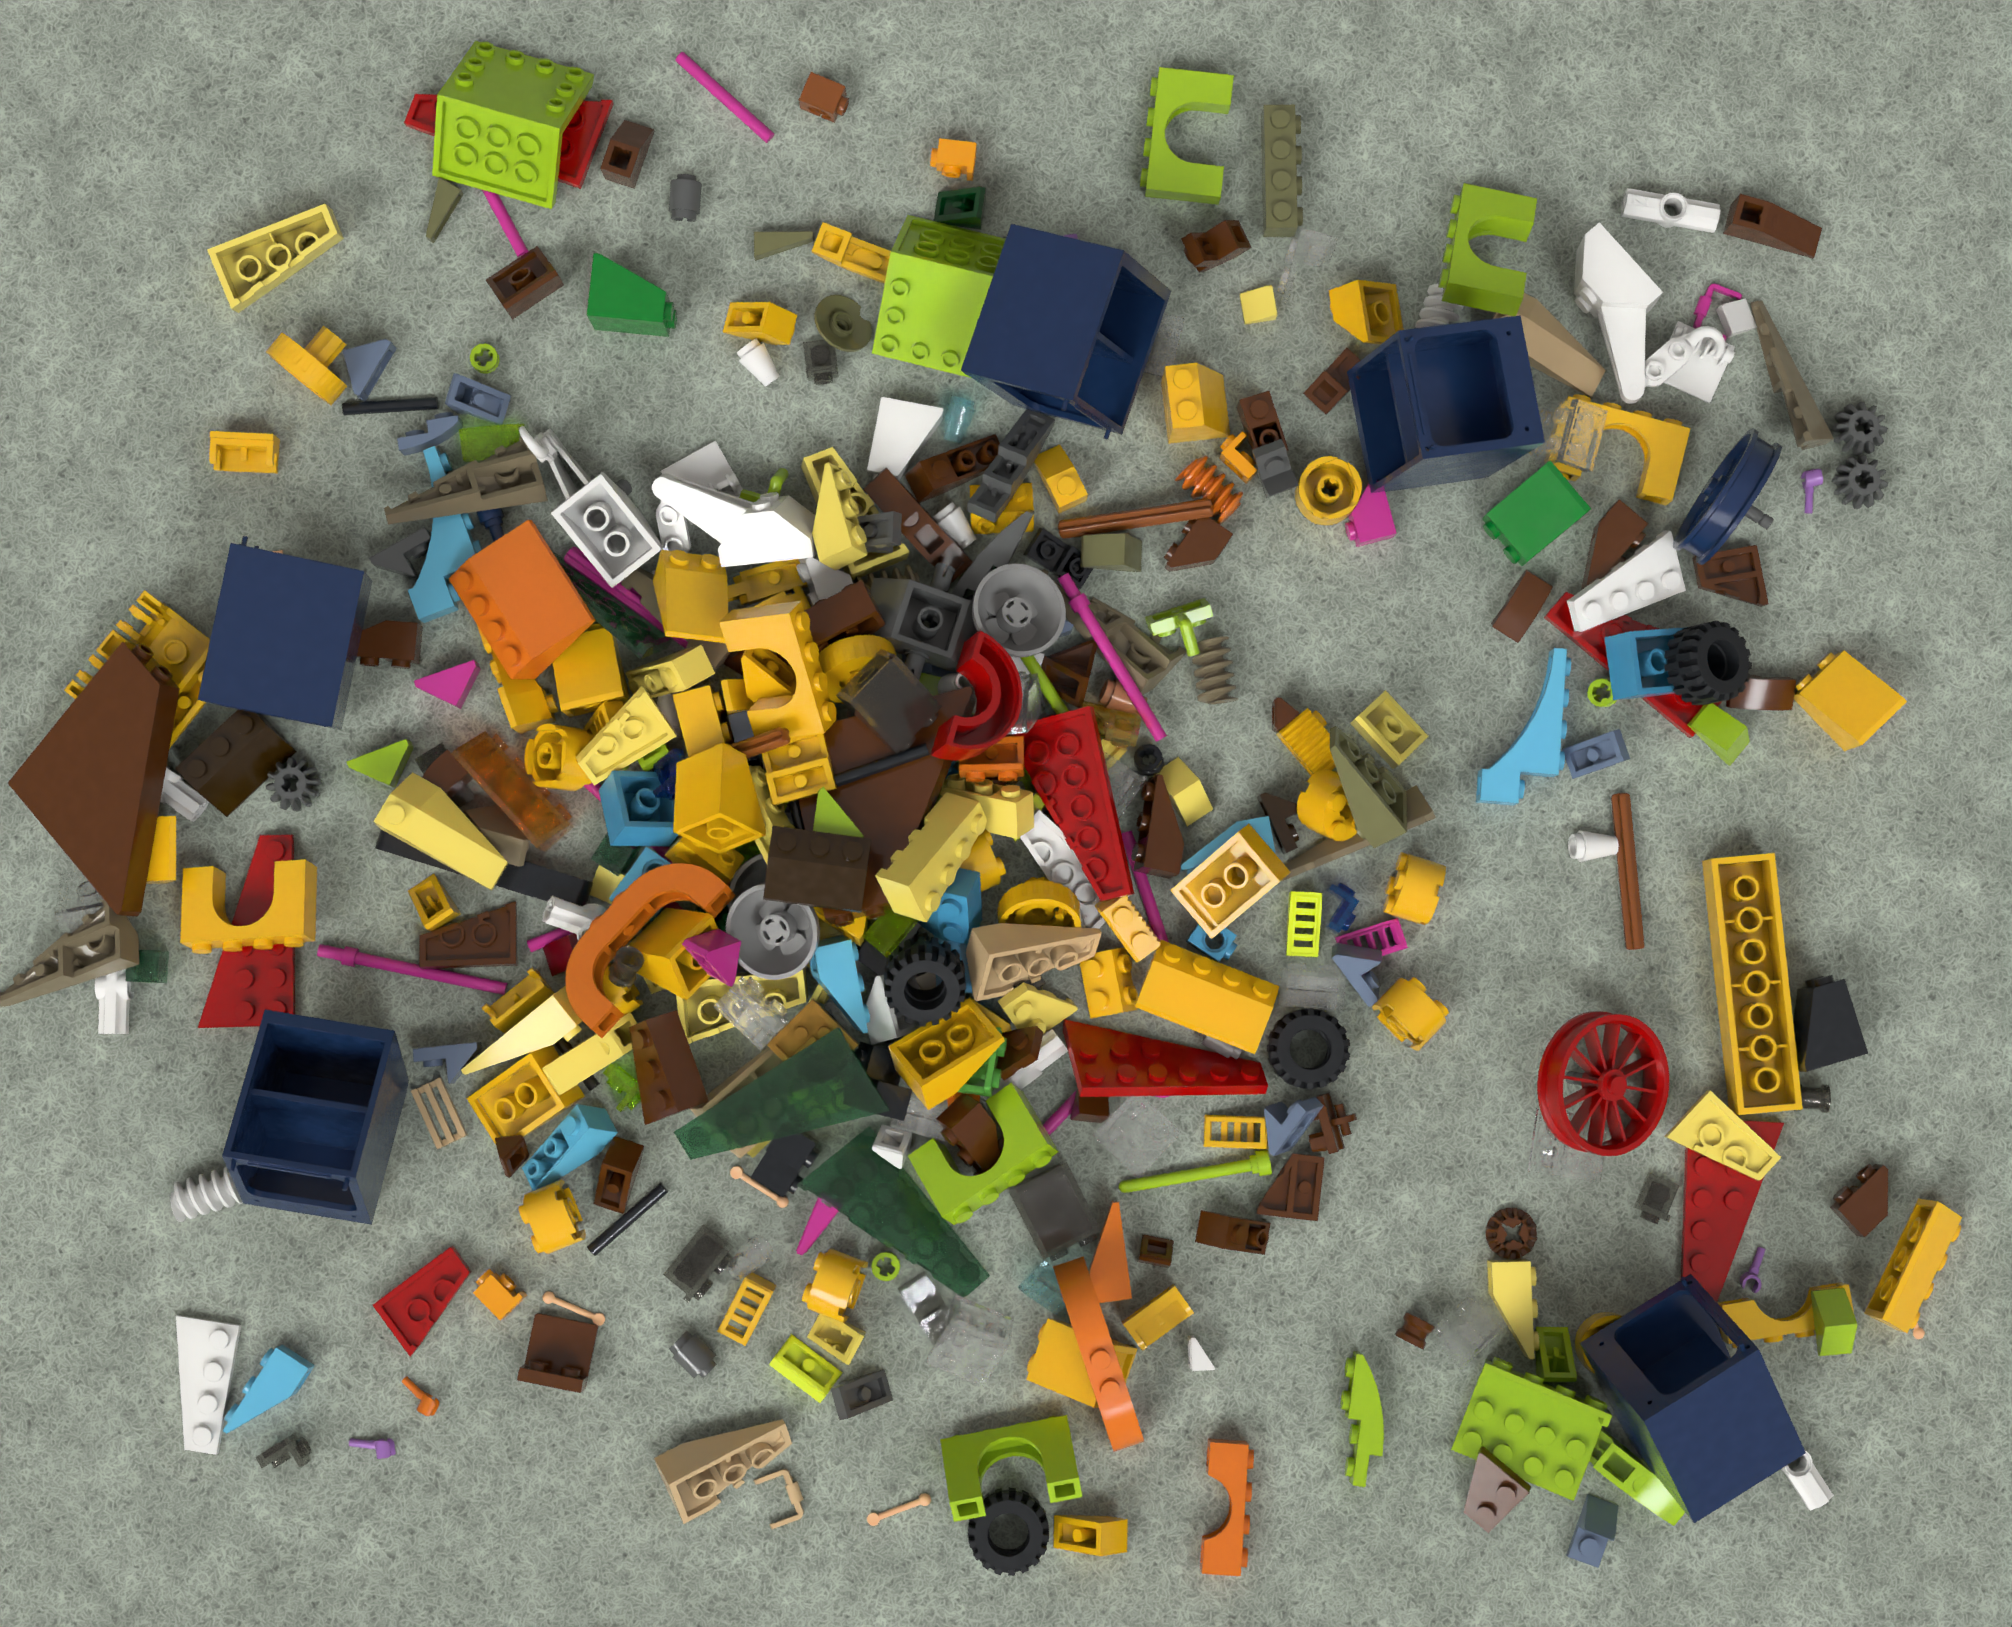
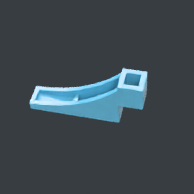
[408,446,483,623]
[1476,648,1571,806]

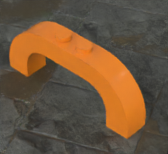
[565,863,736,1038]
[1053,1256,1144,1452]

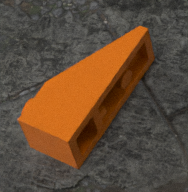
[1088,1201,1132,1303]

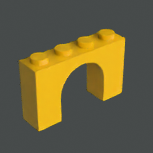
[1548,394,1691,506]
[719,601,837,737]
[180,859,317,954]

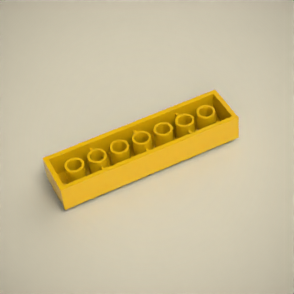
[1702,853,1803,1115]

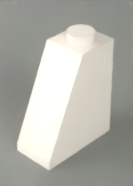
[867,397,944,480]

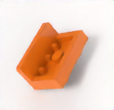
[959,736,1024,782]

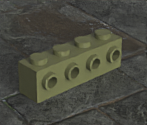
[1261,104,1303,237]

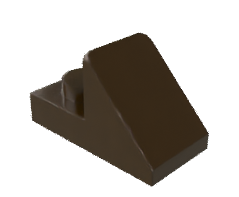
[1257,792,1299,855]

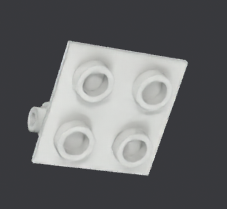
[1664,321,1735,403]
[661,441,743,525]

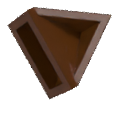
[1037,639,1097,708]

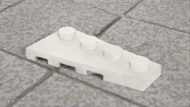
[1567,530,1686,632]
[1020,808,1130,929]
[176,1315,241,1455]

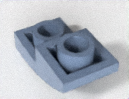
[397,412,463,456]

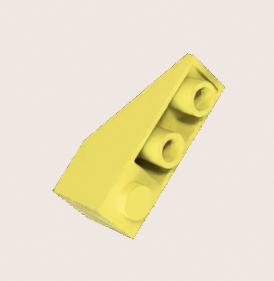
[812,462,868,571]
[625,644,715,698]
[939,774,1034,839]
[542,1012,638,1095]
[1487,1259,1539,1359]

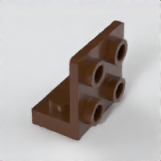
[517,1313,598,1393]

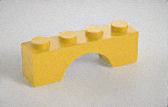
[1718,1282,1854,1348]

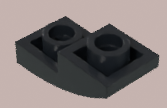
[1023,528,1093,589]

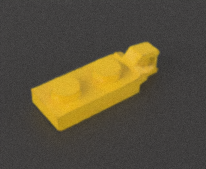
[728,559,808,605]

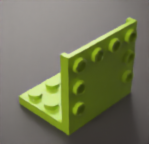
[432,41,594,209]
[872,215,1006,378]
[1451,1356,1612,1501]

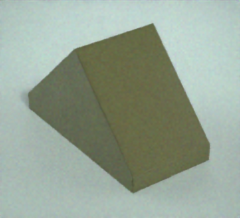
[1081,533,1142,572]

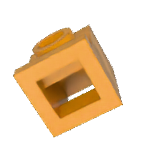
[930,138,977,181]
[473,1269,527,1320]

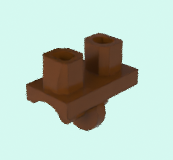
[1309,1092,1357,1154]

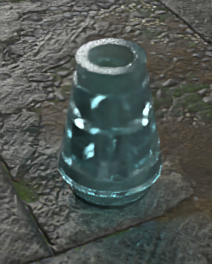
[943,395,976,444]

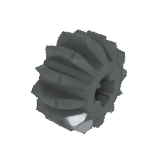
[1831,402,1888,456]
[1832,455,1888,509]
[266,757,322,812]

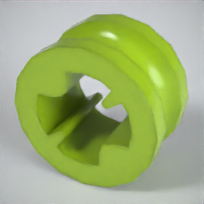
[470,343,500,374]
[1587,678,1617,707]
[871,1251,900,1281]

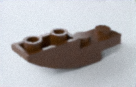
[863,467,973,584]

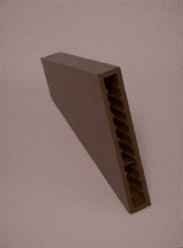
[8,641,180,917]
[798,686,977,927]

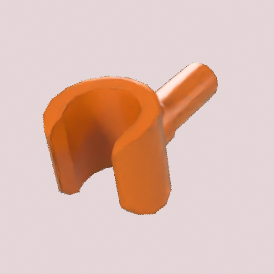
[401,1376,439,1416]

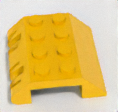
[64,590,210,749]

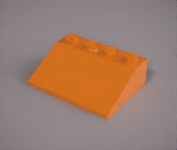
[449,520,596,680]

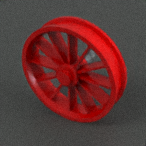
[1537,1011,1669,1156]

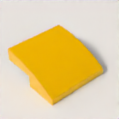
[762,733,837,806]

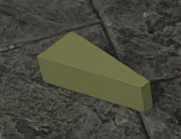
[426,177,463,243]
[754,231,814,261]

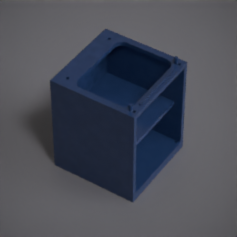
[961,224,1171,440]
[1347,315,1545,493]
[198,536,372,730]
[222,1010,409,1225]
[1580,1274,1806,1523]

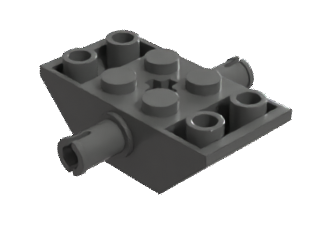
[870,563,977,688]

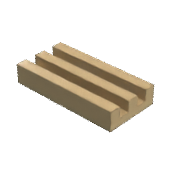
[411,1077,468,1149]

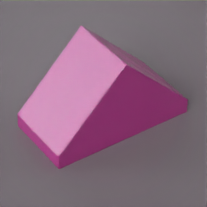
[414,660,481,709]
[682,929,741,987]

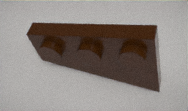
[419,901,518,969]

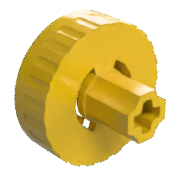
[266,326,347,406]
[819,635,900,715]
[997,877,1081,928]

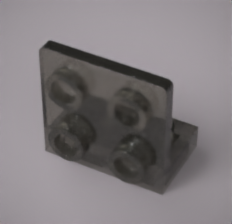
[663,1224,734,1303]

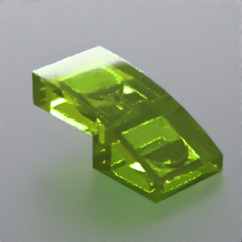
[459,424,525,462]

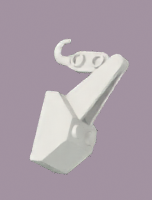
[1574,222,1725,404]
[519,426,663,588]
[651,473,817,575]

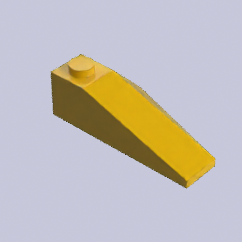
[477,625,559,734]

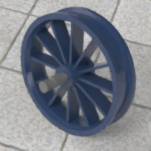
[1673,428,1782,565]

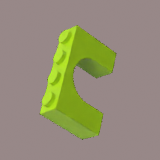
[1140,67,1234,205]
[1438,183,1537,316]
[908,1083,1059,1225]
[940,1415,1082,1522]

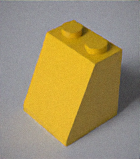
[1161,363,1230,444]
[552,623,630,717]
[1794,650,1907,751]
[673,743,766,854]
[623,908,718,1001]
[1026,1318,1138,1408]

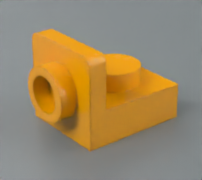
[1219,431,1257,484]

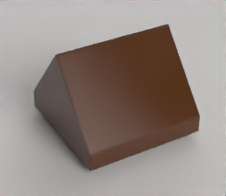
[1272,698,1300,732]
[1070,1089,1110,1123]
[495,1135,529,1178]
[1137,1234,1174,1268]

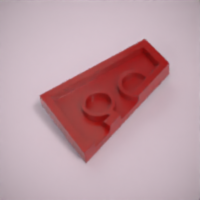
[373,1246,472,1357]

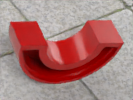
[931,630,1023,761]

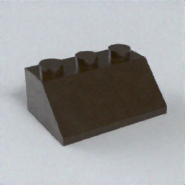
[175,709,297,817]
[763,826,871,913]

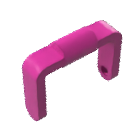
[1693,284,1742,340]

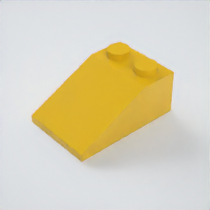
[653,550,728,643]
[1170,824,1291,939]
[888,998,1005,1110]
[466,1045,585,1145]

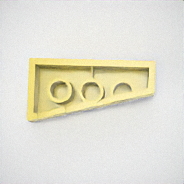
[207,204,344,313]
[801,447,910,580]
[875,792,988,923]
[676,967,808,1044]

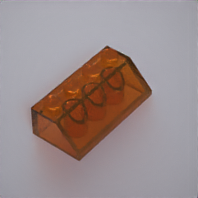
[451,731,574,852]

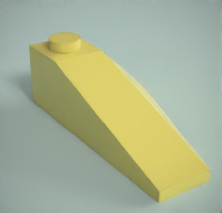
[373,772,508,891]
[461,986,582,1075]

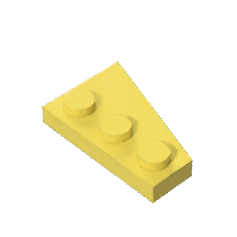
[576,685,676,786]
[1664,1090,1781,1181]

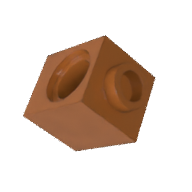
[799,72,849,123]

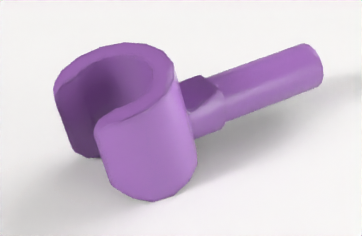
[1801,469,1823,514]
[1740,1247,1766,1293]
[349,1438,396,1459]

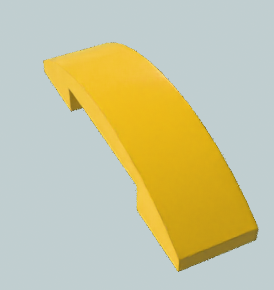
[812,222,891,284]

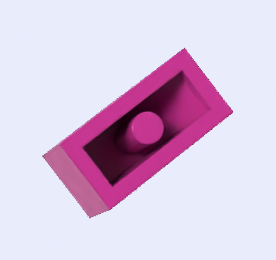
[1345,480,1397,547]

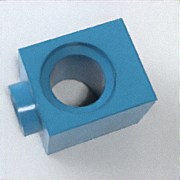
[1186,924,1237,962]

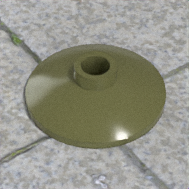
[814,295,872,352]

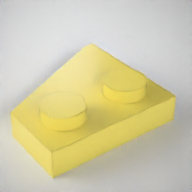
[998,982,1078,1034]

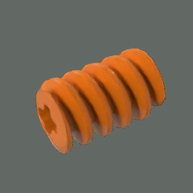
[1175,455,1243,525]

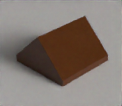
[486,246,564,320]

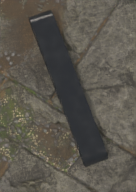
[375,830,593,906]

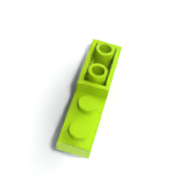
[1340,1351,1384,1487]
[1589,1428,1685,1526]

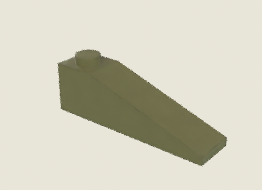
[1330,726,1407,848]

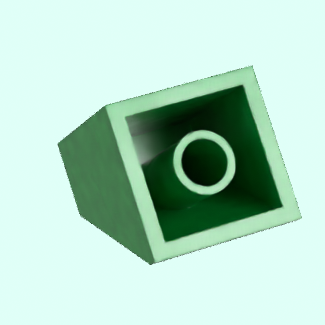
[587,253,677,337]
[1482,460,1591,566]

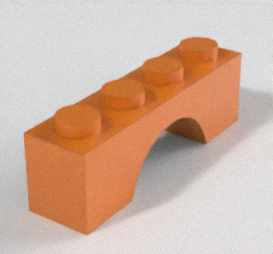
[1200,1438,1254,1576]

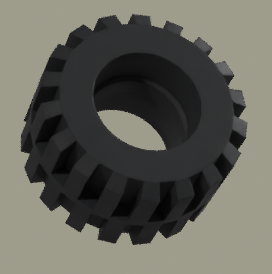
[1664,621,1752,705]
[884,936,966,1026]
[1267,1009,1350,1089]
[968,1487,1049,1576]

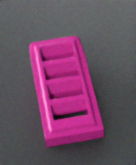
[1335,918,1408,956]
[796,1192,845,1256]

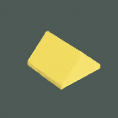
[1350,690,1429,769]

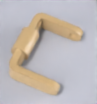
[754,1469,804,1529]

